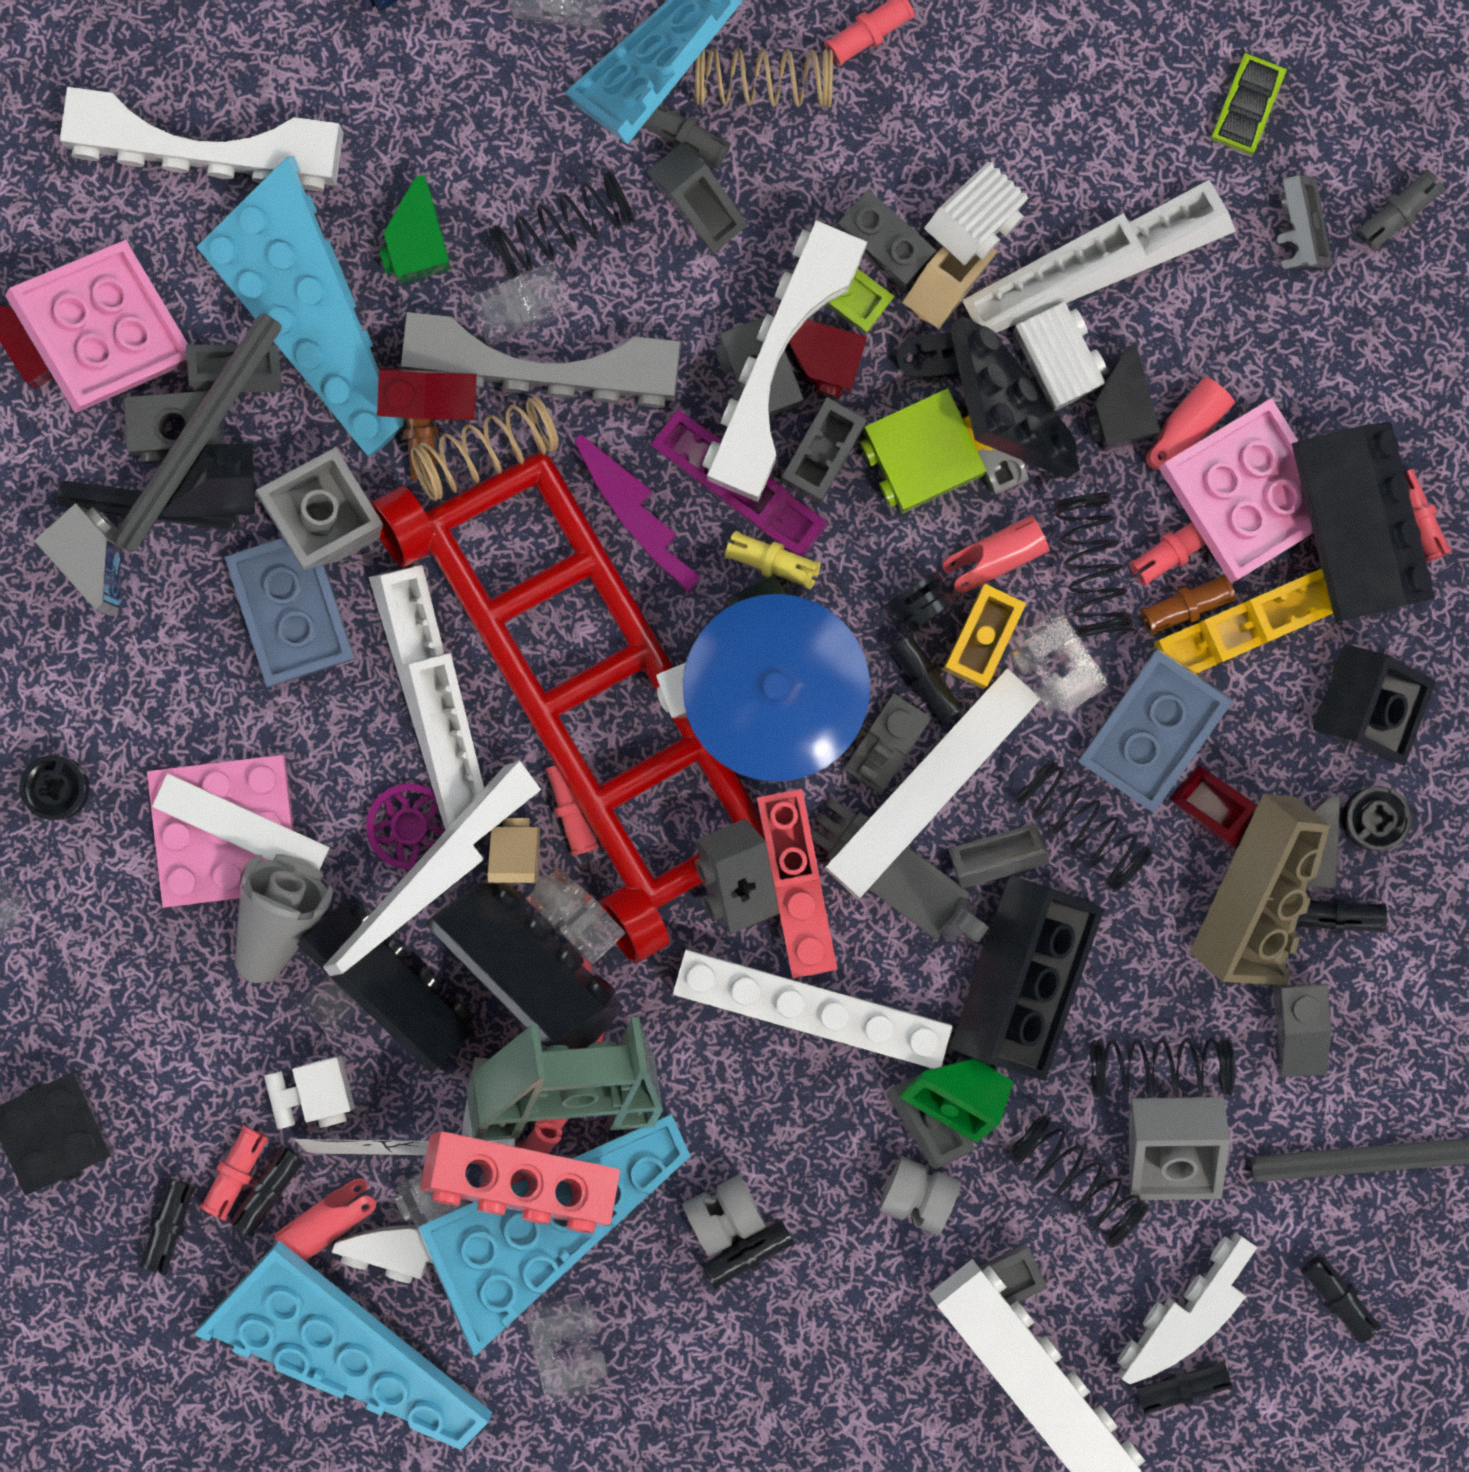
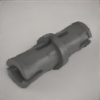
[642,104,732,169]
[1357,169,1446,252]

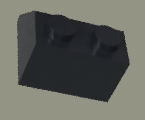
[1313,644,1436,766]

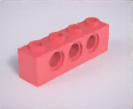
[420,1131,620,1234]

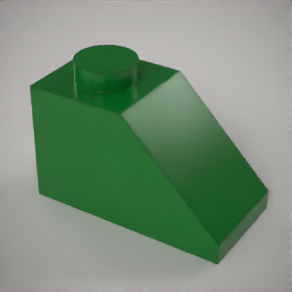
[379,175,452,284]
[900,1059,1014,1143]

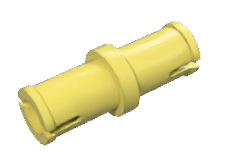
[725,531,821,590]

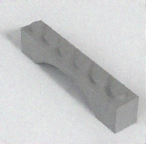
[401,312,681,408]

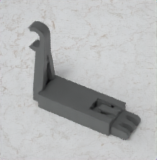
[810,797,989,943]

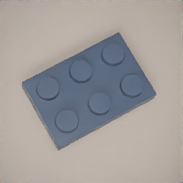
[225,538,356,688]
[1078,648,1233,813]

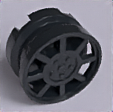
[884,571,957,637]
[19,755,90,820]
[1342,786,1412,851]

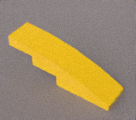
[1154,568,1333,674]

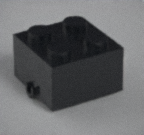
[0,1071,115,1196]

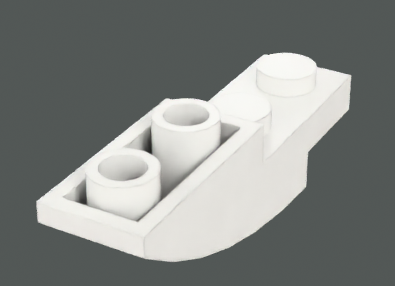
[332,1225,436,1283]
[1117,1233,1257,1384]

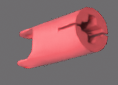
[1146,376,1235,470]
[942,515,1050,593]
[274,1178,376,1261]

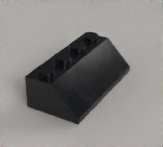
[1291,421,1435,622]
[950,875,1105,1081]
[425,883,624,1050]
[297,903,477,1074]

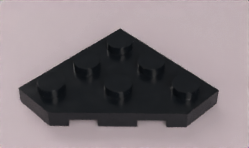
[950,317,1080,479]

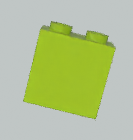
[860,388,987,514]

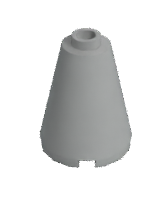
[234,854,333,983]

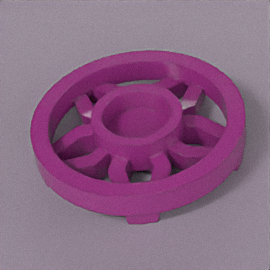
[366,784,446,869]

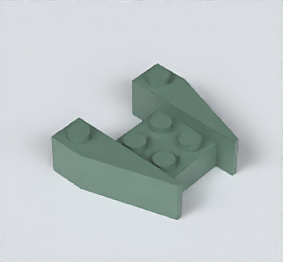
[466,1017,663,1141]

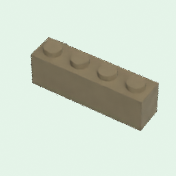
[1190,794,1330,985]

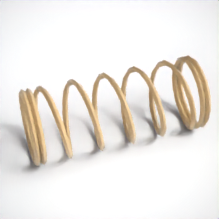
[695,46,833,108]
[411,396,559,501]

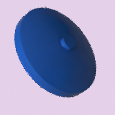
[683,594,870,782]

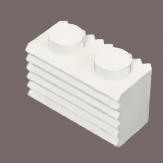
[924,162,1028,265]
[1013,302,1108,411]

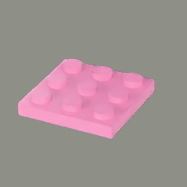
[5,240,188,413]
[1158,398,1313,584]
[147,755,294,908]

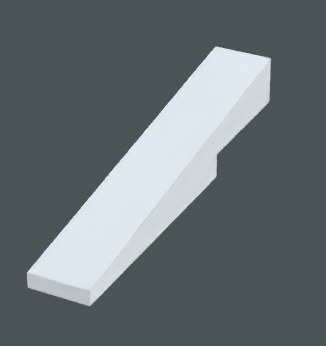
[962,180,1236,333]
[369,565,484,830]
[824,668,1041,900]
[323,760,541,976]

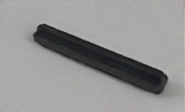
[57,481,238,531]

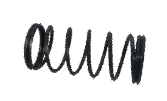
[488,170,635,281]
[1053,492,1134,637]
[1014,759,1153,892]
[1090,1037,1235,1098]
[1009,1114,1149,1248]

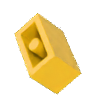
[942,584,1026,689]

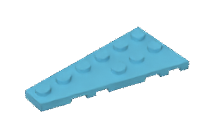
[565,0,743,145]
[197,156,406,457]
[417,1114,690,1357]
[194,1240,493,1450]

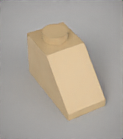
[902,246,998,329]
[488,818,540,883]

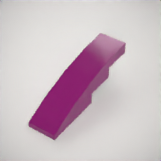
[651,409,828,557]
[574,434,701,594]

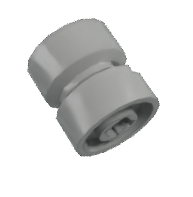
[879,1155,961,1236]
[682,1174,766,1257]

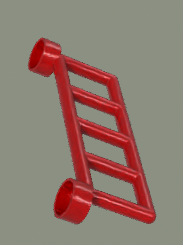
[370,453,765,964]

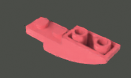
[757,789,838,979]

